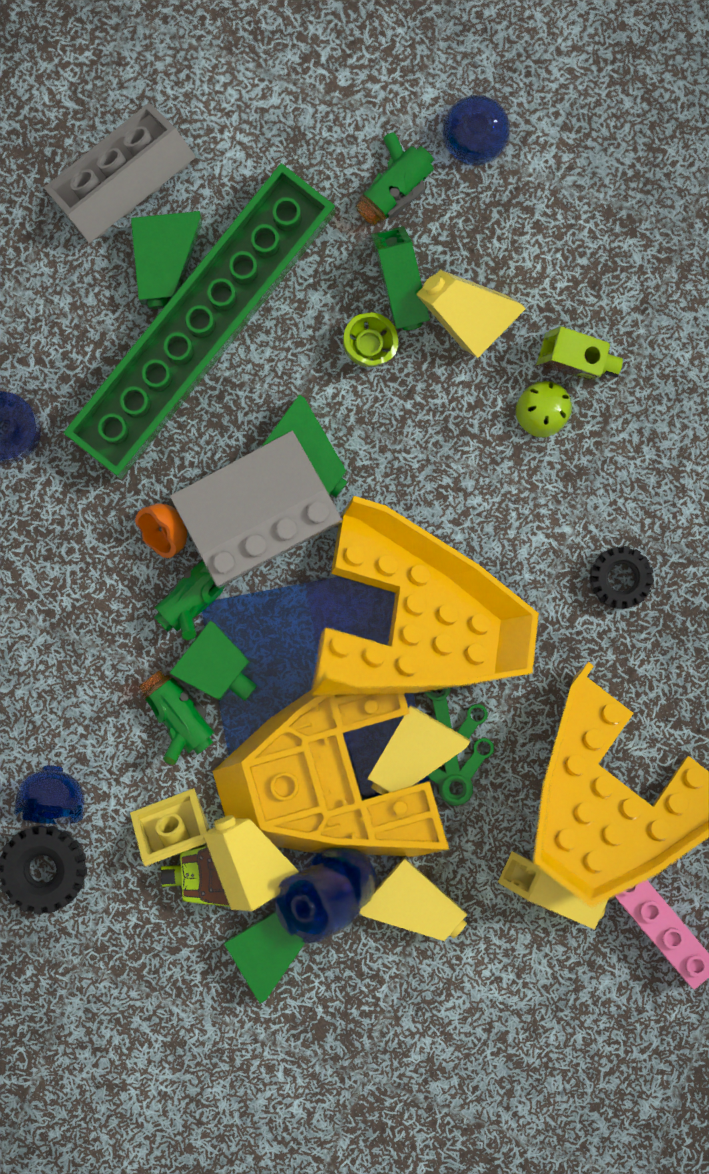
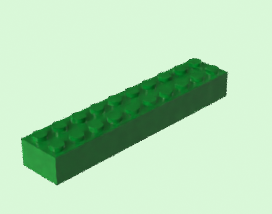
[63,163,336,480]

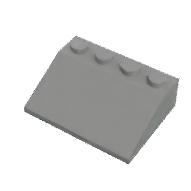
[170,431,342,588]

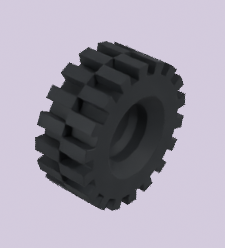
[0,825,87,915]

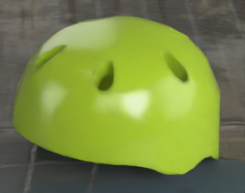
[343,312,398,367]
[516,381,572,438]

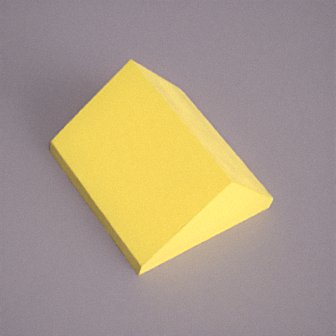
[130,788,210,866]

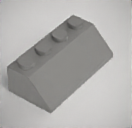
[43,103,196,243]

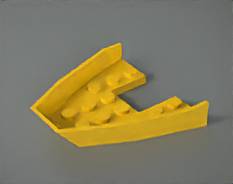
[311,496,539,695]
[533,662,709,907]
[212,690,449,857]

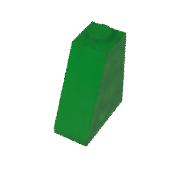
[131,211,202,310]
[371,226,430,330]
[261,394,348,498]
[224,897,316,1004]

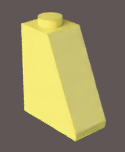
[416,270,525,358]
[368,705,470,795]
[203,815,303,911]
[498,851,609,930]
[358,857,467,941]

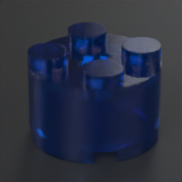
[0,391,41,464]
[275,863,360,944]

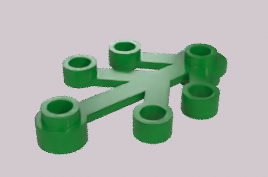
[425,687,494,806]

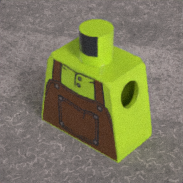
[536,326,623,380]
[161,844,230,907]

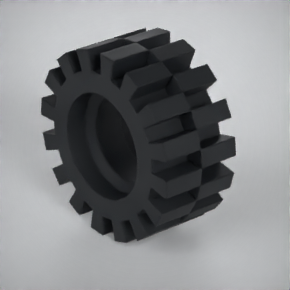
[589,546,654,609]

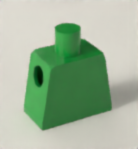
[170,620,258,702]

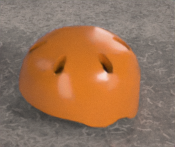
[135,503,187,558]

